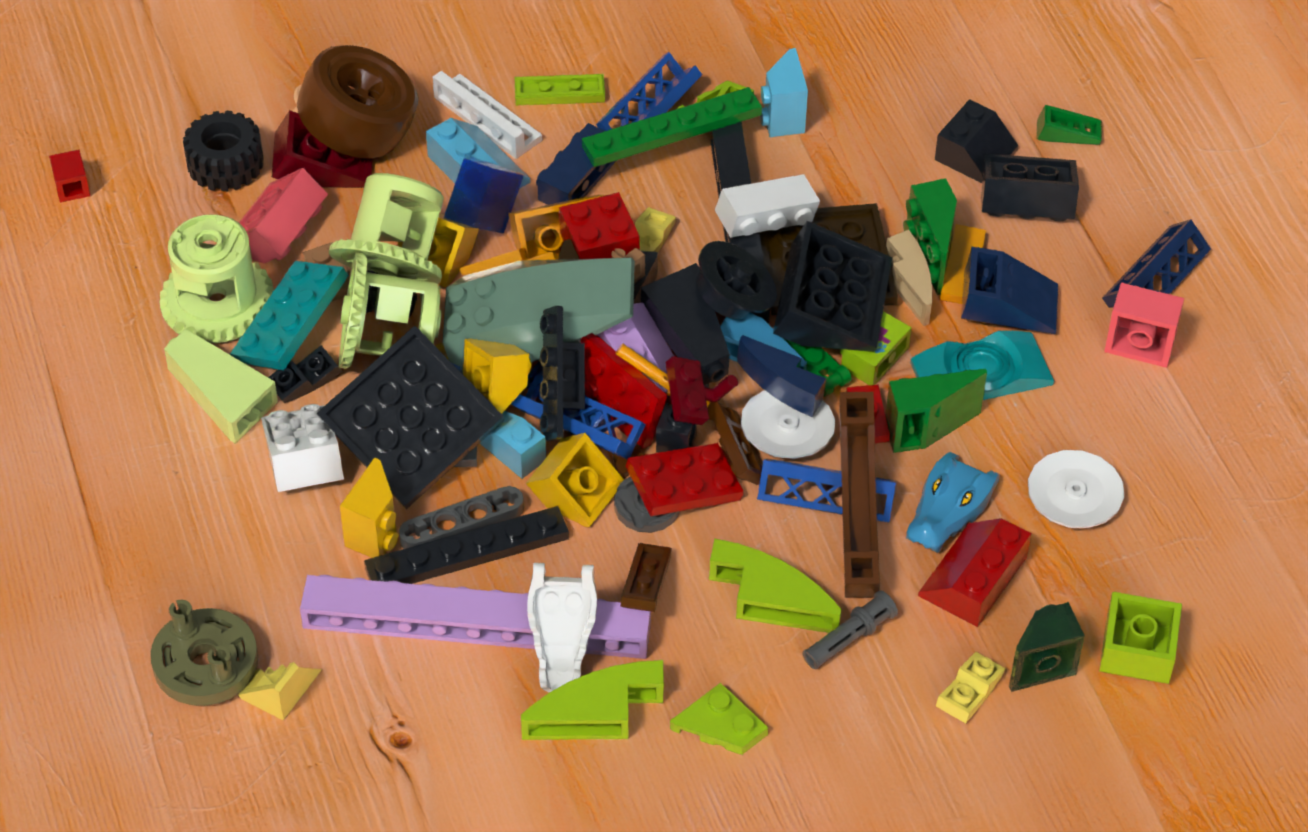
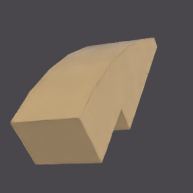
[886,229,932,326]

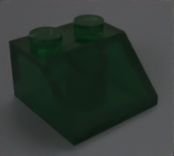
[1009,602,1085,692]

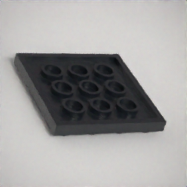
[316,326,505,509]

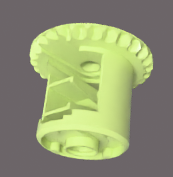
[329,173,444,284]
[160,214,274,343]
[338,252,441,369]

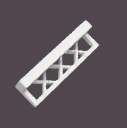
[433,71,542,159]

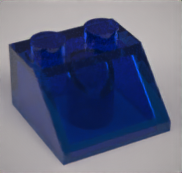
[444,154,524,234]

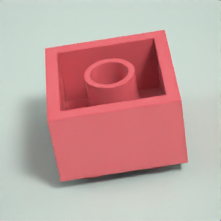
[1104,283,1185,368]

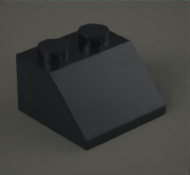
[935,99,1018,183]

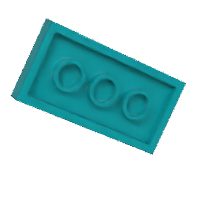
[230,261,349,370]

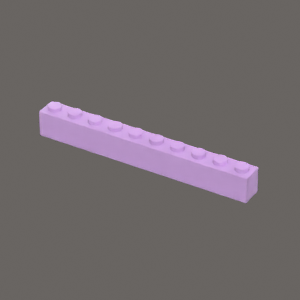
[300,575,651,659]

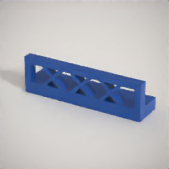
[596,52,703,131]
[510,374,646,460]
[757,458,897,522]

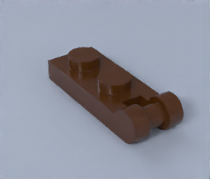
[707,402,762,485]

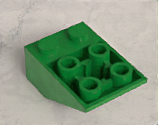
[903,178,957,295]
[885,368,987,453]

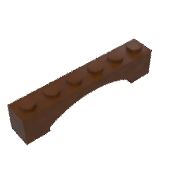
[839,392,880,598]

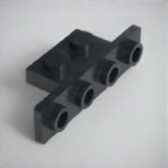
[540,306,585,441]

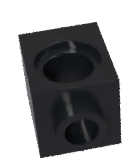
[656,403,697,453]

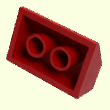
[918,518,1032,627]

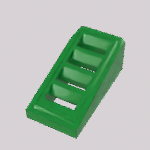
[1037,105,1102,145]

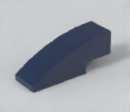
[737,335,826,417]

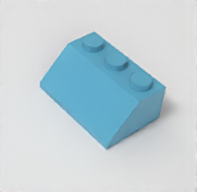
[426,118,531,210]

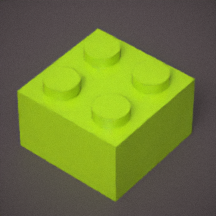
[1099,591,1182,684]

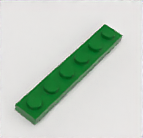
[582,87,762,167]

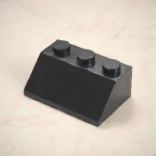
[981,153,1079,221]

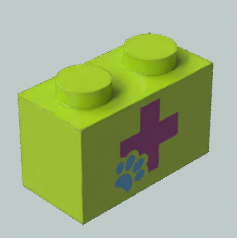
[840,311,912,385]

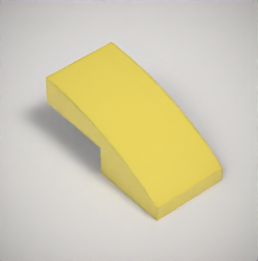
[635,207,676,252]

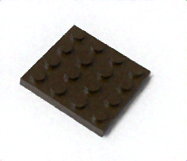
[759,203,898,315]

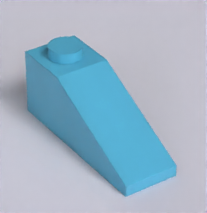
[480,411,546,479]

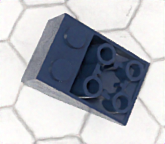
[961,246,1058,334]

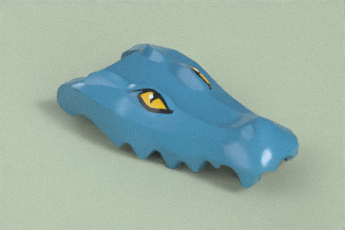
[906,452,1000,553]

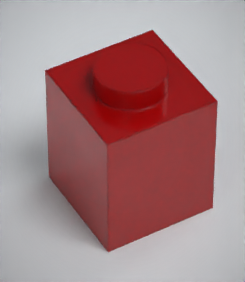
[49,149,90,203]

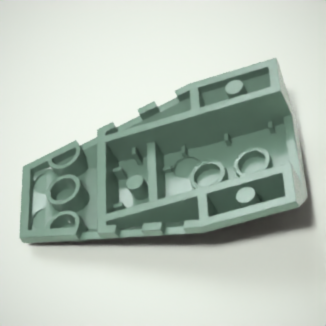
[443,258,635,374]

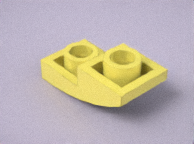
[936,652,1006,724]

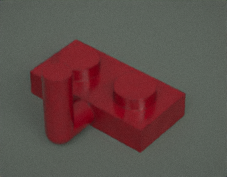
[665,356,738,425]

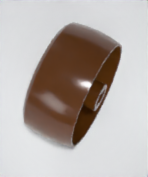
[297,45,418,159]

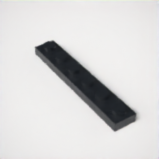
[364,506,569,584]

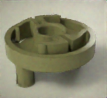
[151,599,258,706]

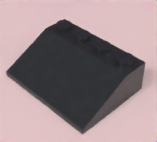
[773,221,892,352]

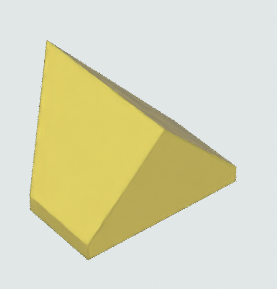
[238,662,322,720]

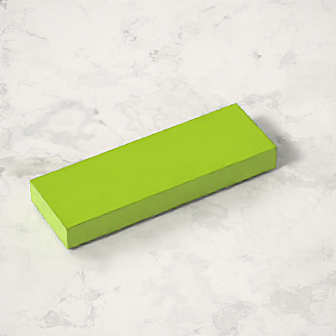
[515,74,605,106]

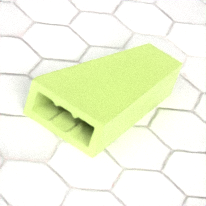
[164,329,278,443]

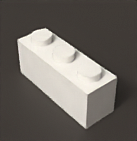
[715,174,820,238]

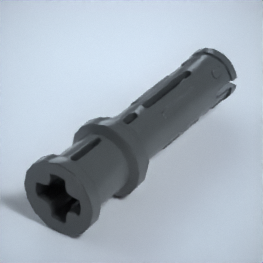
[802,590,898,669]

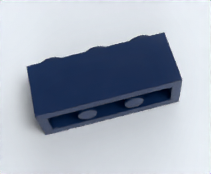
[536,123,617,205]

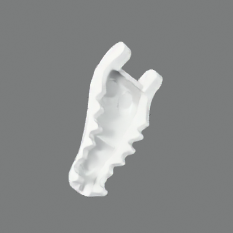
[527,563,597,693]

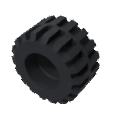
[183,110,264,191]

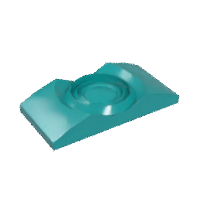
[910,331,1054,400]

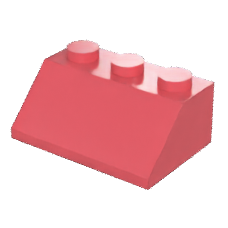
[239,168,328,264]

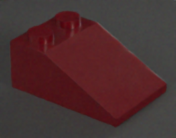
[271,110,372,188]

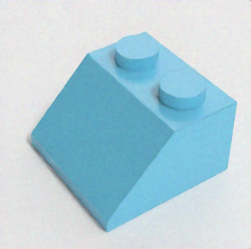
[760,48,808,137]

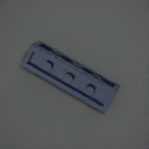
[1102,219,1211,308]

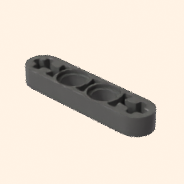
[399,486,524,549]

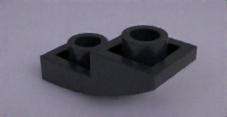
[268,345,342,403]

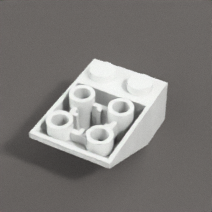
[261,404,344,492]

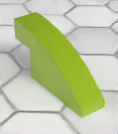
[709,539,841,633]
[521,660,664,740]

